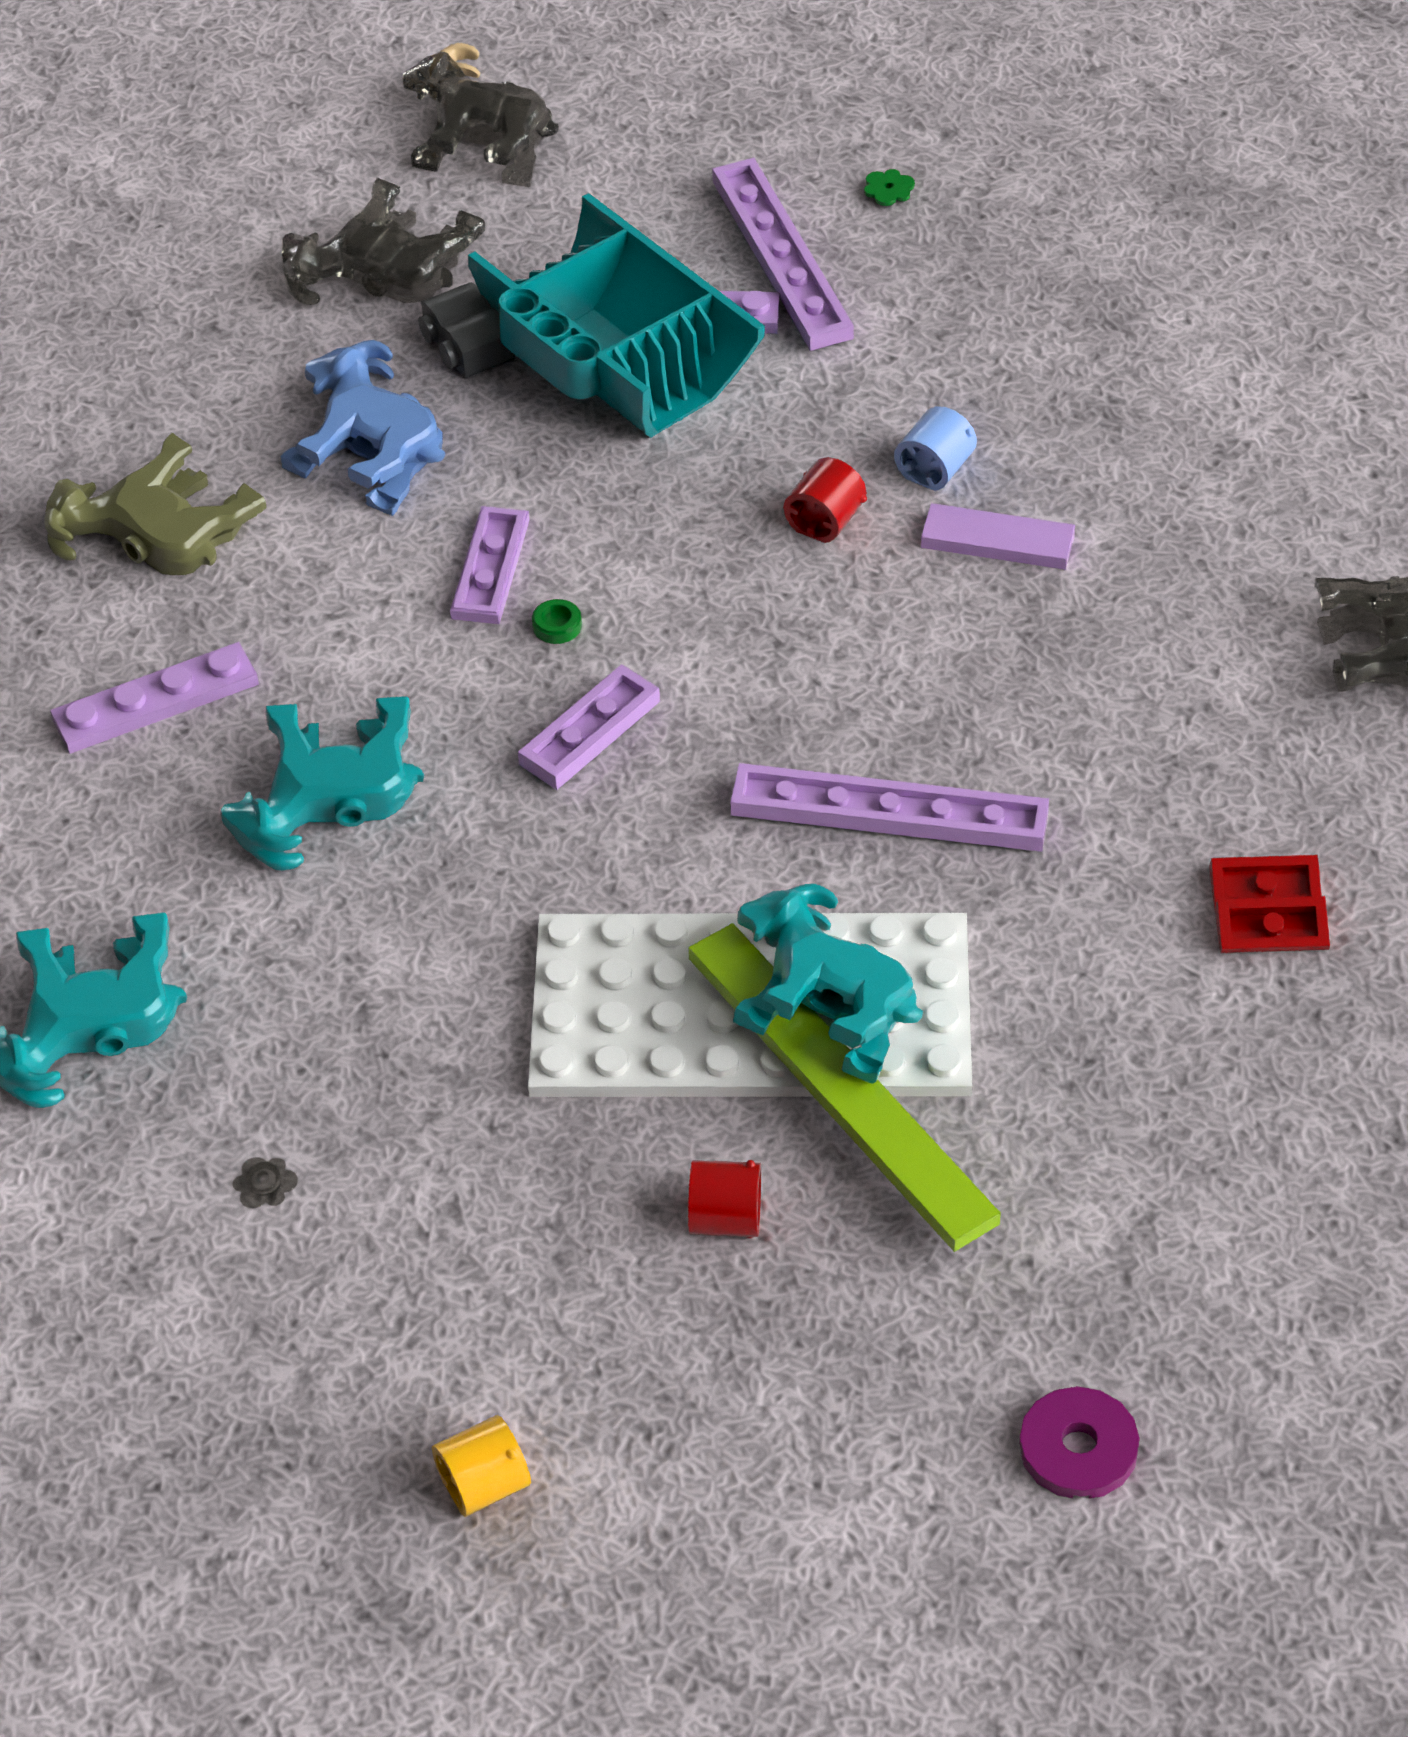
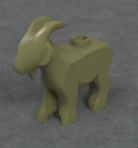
[44,433,267,575]

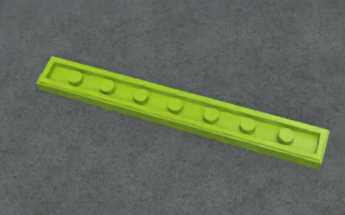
[688,923,1001,1252]

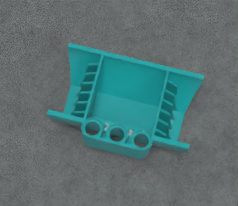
[468,193,765,438]

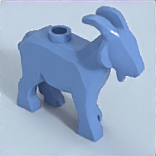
[280,340,445,516]

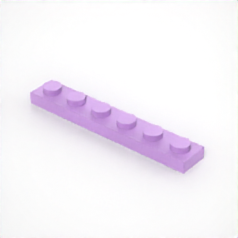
[712,158,854,351]
[730,763,1049,852]

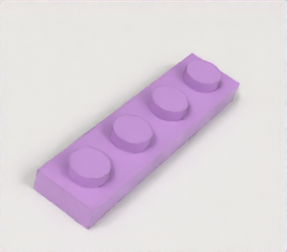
[50,642,259,754]

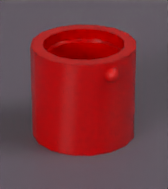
[783,457,867,543]
[688,1160,761,1238]

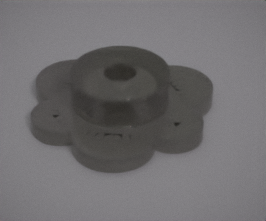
[232,1157,298,1208]

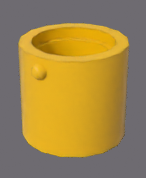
[431,1414,531,1517]

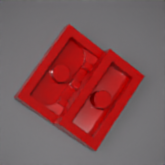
[1209,855,1330,953]

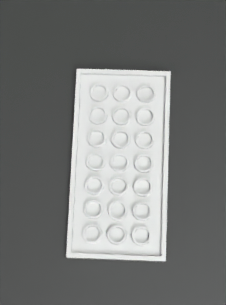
[528,913,972,1097]

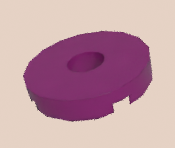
[1019,1386,1140,1499]

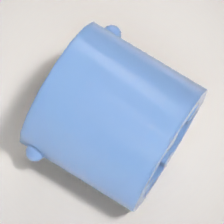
[894,406,977,491]

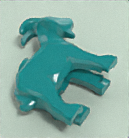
[220,696,425,871]
[733,884,923,1084]
[0,912,187,1108]

